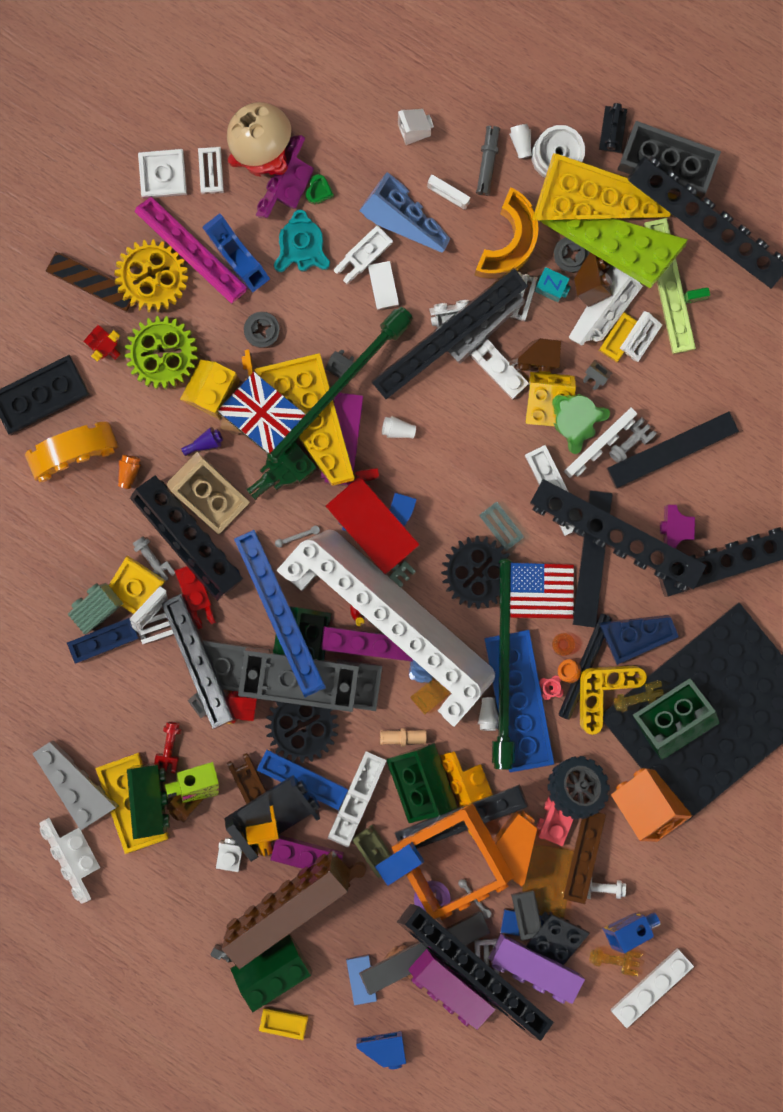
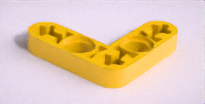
[580,666,647,735]

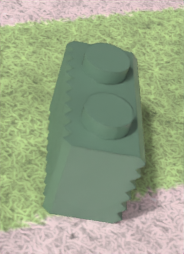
[68,583,123,634]

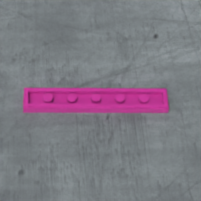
[134,197,248,304]

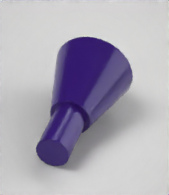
[181,427,223,456]

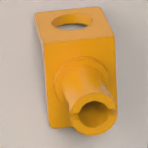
[246,805,279,856]

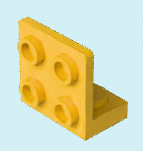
[526,372,576,426]

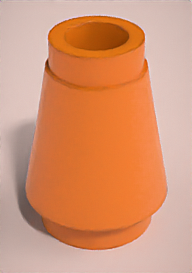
[118,455,141,489]

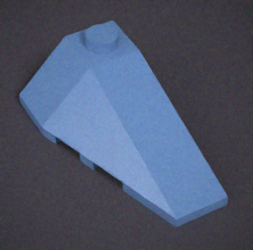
[359,172,451,253]

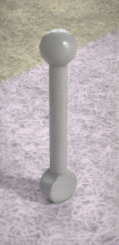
[275,525,320,548]
[458,879,491,919]

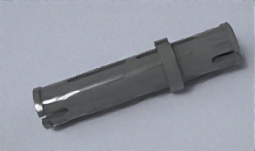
[476,126,500,196]

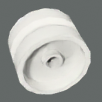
[532,125,585,178]

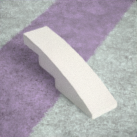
[327,751,387,847]

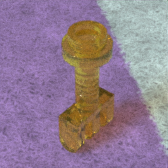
[613,681,664,712]
[589,948,642,976]

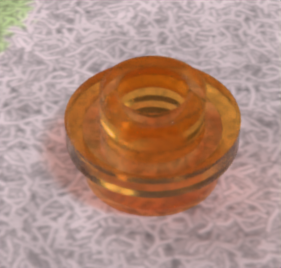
[552,633,575,656]

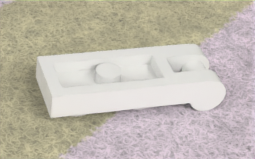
[470,339,529,400]

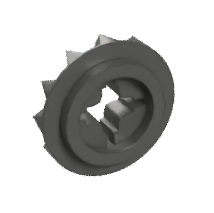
[553,237,589,273]
[244,312,280,348]

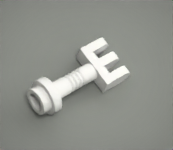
[587,878,626,899]

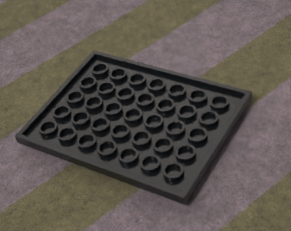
[603,602,783,823]

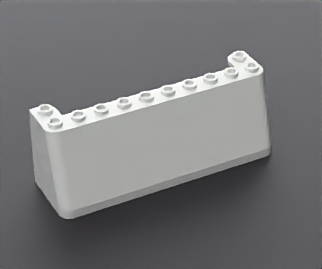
[276,530,495,727]

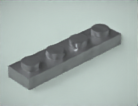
[448,294,526,364]

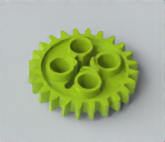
[124,316,199,390]

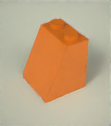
[611,768,692,842]
[493,810,537,887]

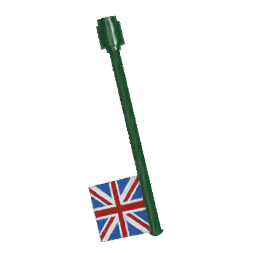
[217,307,413,463]

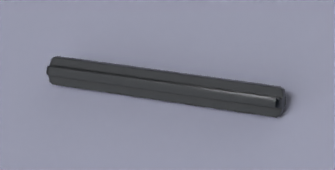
[559,614,612,720]

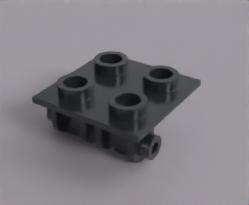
[526,911,590,965]

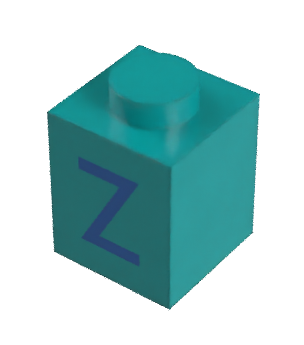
[534,267,571,302]

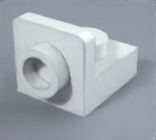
[216,838,242,872]

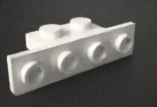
[39,818,100,904]

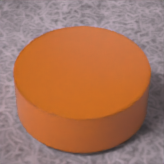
[558,659,581,683]

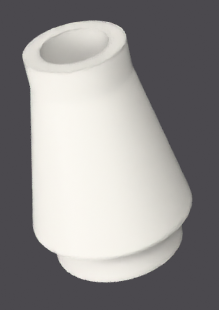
[509,124,532,159]
[382,416,416,439]
[478,697,499,731]

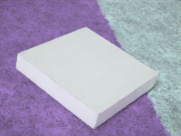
[138,149,187,199]

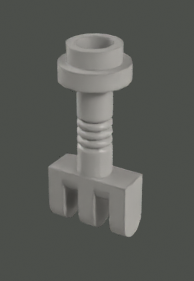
[609,417,657,463]
[133,536,175,581]

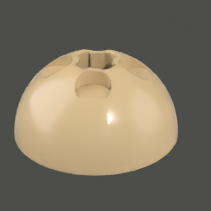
[227,102,291,166]

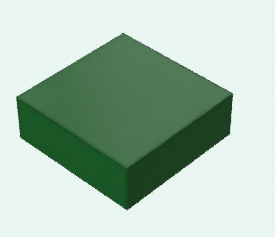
[684,287,710,304]

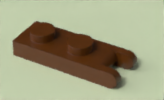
[227,753,267,804]

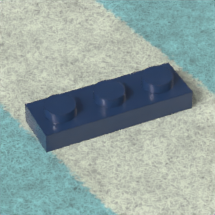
[67,617,139,664]

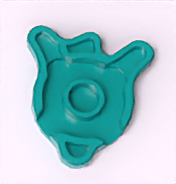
[274,210,330,272]

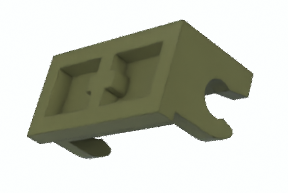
[353,825,392,878]

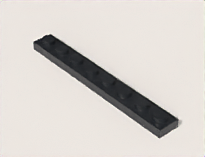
[371,267,528,400]

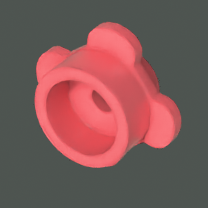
[539,675,564,700]

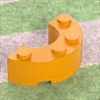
[474,187,538,279]
[25,422,119,483]

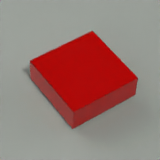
[355,468,379,481]

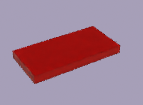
[325,476,419,575]

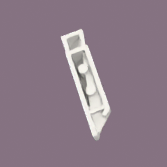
[569,265,643,345]

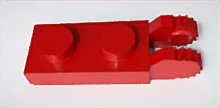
[174,566,216,629]

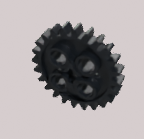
[441,536,513,609]
[265,701,339,763]

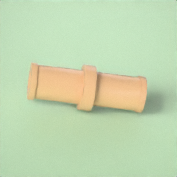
[380,728,426,746]

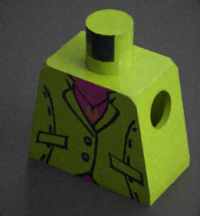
[165,762,219,802]

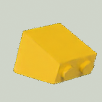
[180,360,240,420]

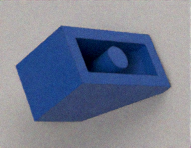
[356,1031,406,1070]

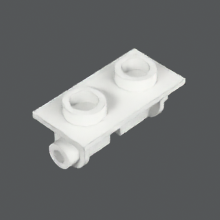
[429,300,469,328]

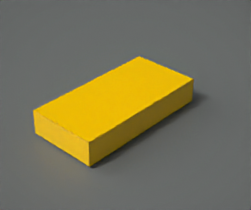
[598,312,637,363]
[259,1007,308,1040]

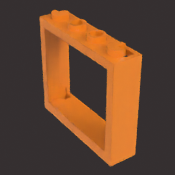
[391,803,514,920]

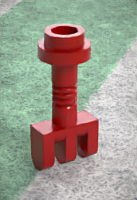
[154,722,181,774]

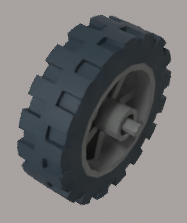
[547,756,610,819]

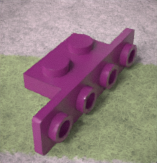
[256,135,314,218]

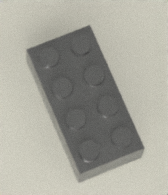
[617,121,721,198]

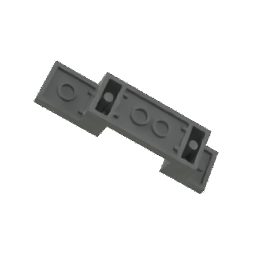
[203,640,383,712]

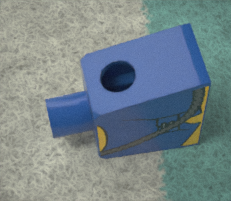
[602,912,660,953]

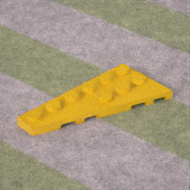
[532,153,677,220]
[254,353,354,486]

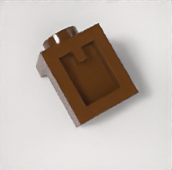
[167,784,204,823]

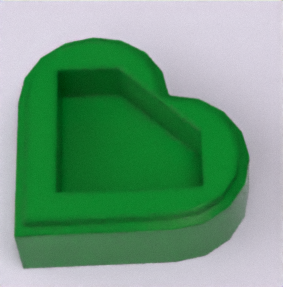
[306,174,334,205]

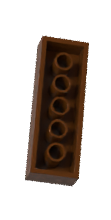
[221,851,350,969]

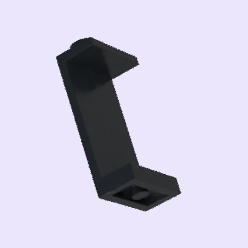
[224,775,321,862]

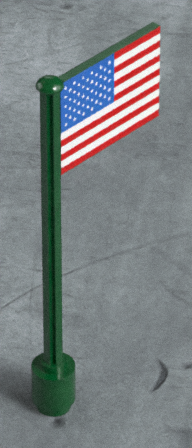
[492,558,574,770]

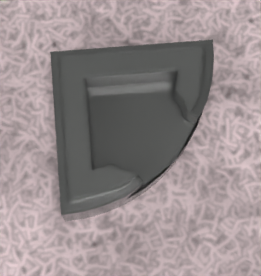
[210,944,232,963]

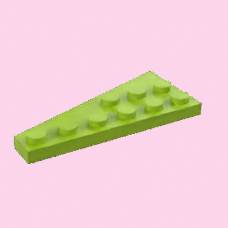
[538,218,688,288]

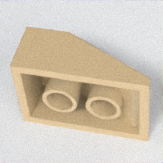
[166,451,250,534]

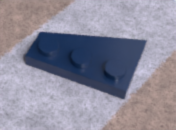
[599,615,679,665]

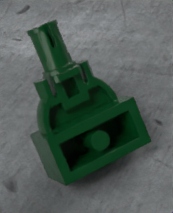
[246,442,318,501]

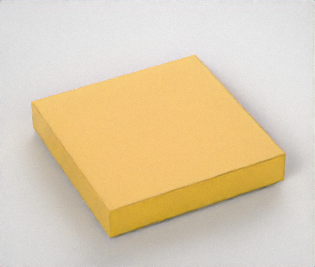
[109,556,166,614]

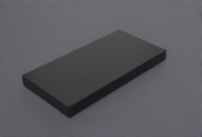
[0,355,90,435]

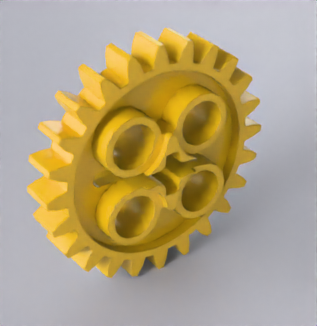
[114,239,188,313]

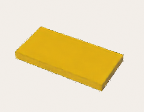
[95,753,169,854]

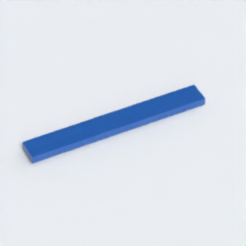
[234,530,326,698]

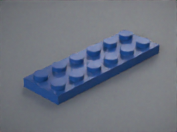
[484,630,554,773]

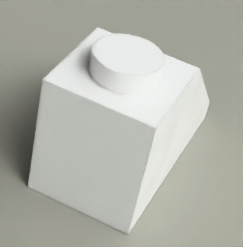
[398,109,434,145]

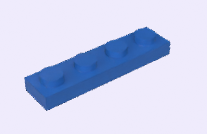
[257,749,348,810]

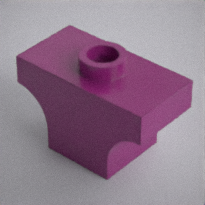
[660,505,695,549]

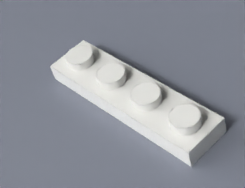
[563,407,637,478]
[525,445,582,536]
[610,948,694,1028]

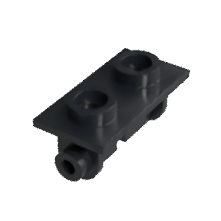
[599,103,627,153]

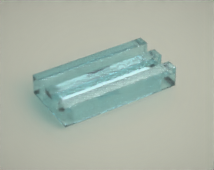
[479,501,524,551]

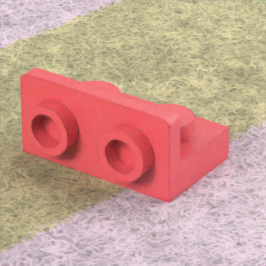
[536,796,574,846]

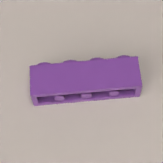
[488,933,585,1004]

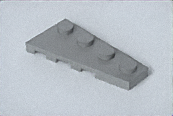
[32,740,119,830]

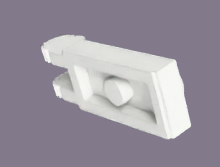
[334,225,393,284]

